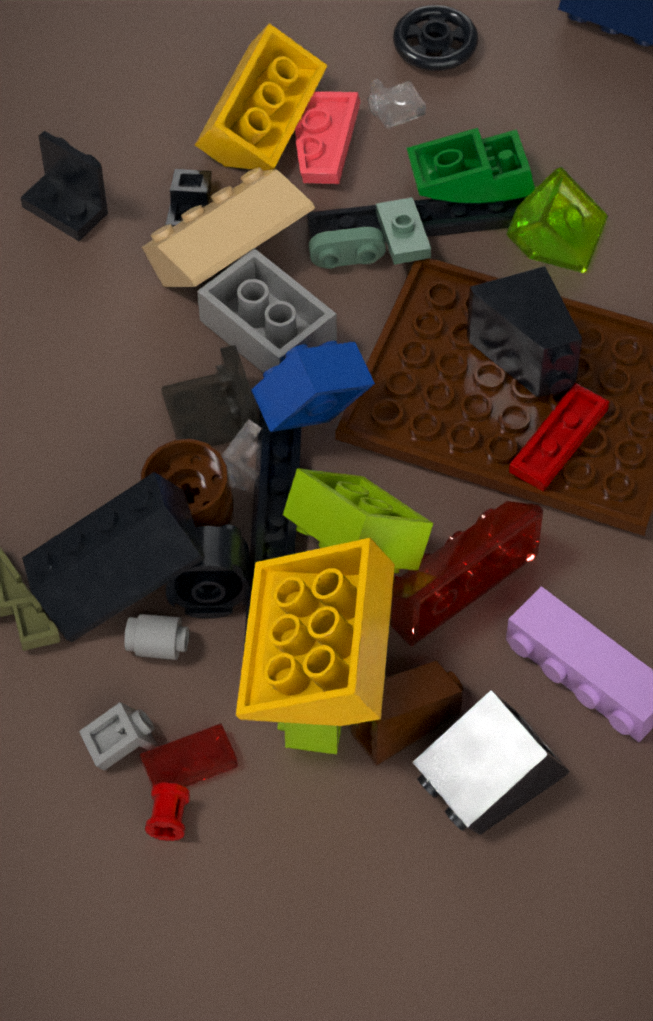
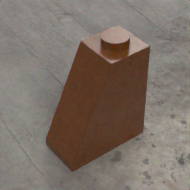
[351,660,464,766]

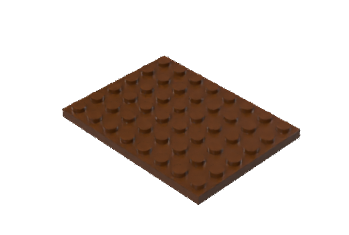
[335,258,653,536]

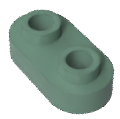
[308,227,386,269]

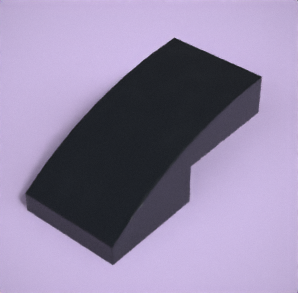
[165,169,212,227]

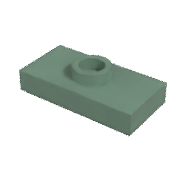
[376,197,431,265]

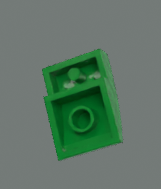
[407,127,536,203]

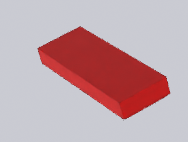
[509,383,610,492]

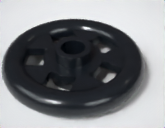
[393,5,478,71]

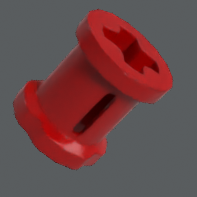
[145,782,190,841]

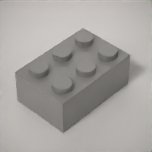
[197,248,337,373]

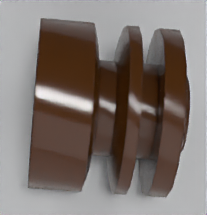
[141,439,234,527]

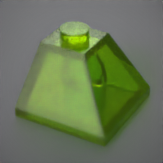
[506,167,608,273]

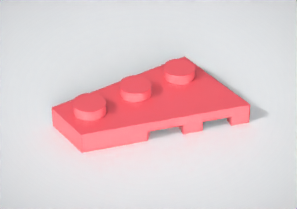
[295,91,361,184]

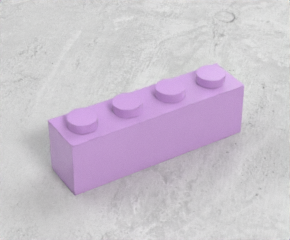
[506,586,653,742]

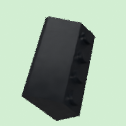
[22,472,205,642]

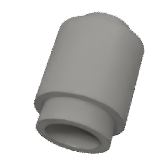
[124,614,189,660]

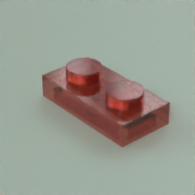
[139,723,238,787]

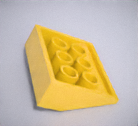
[236,538,395,726]

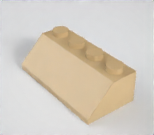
[142,167,315,287]

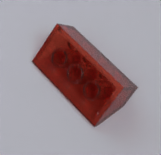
[389,501,544,647]

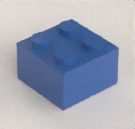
[251,340,375,432]

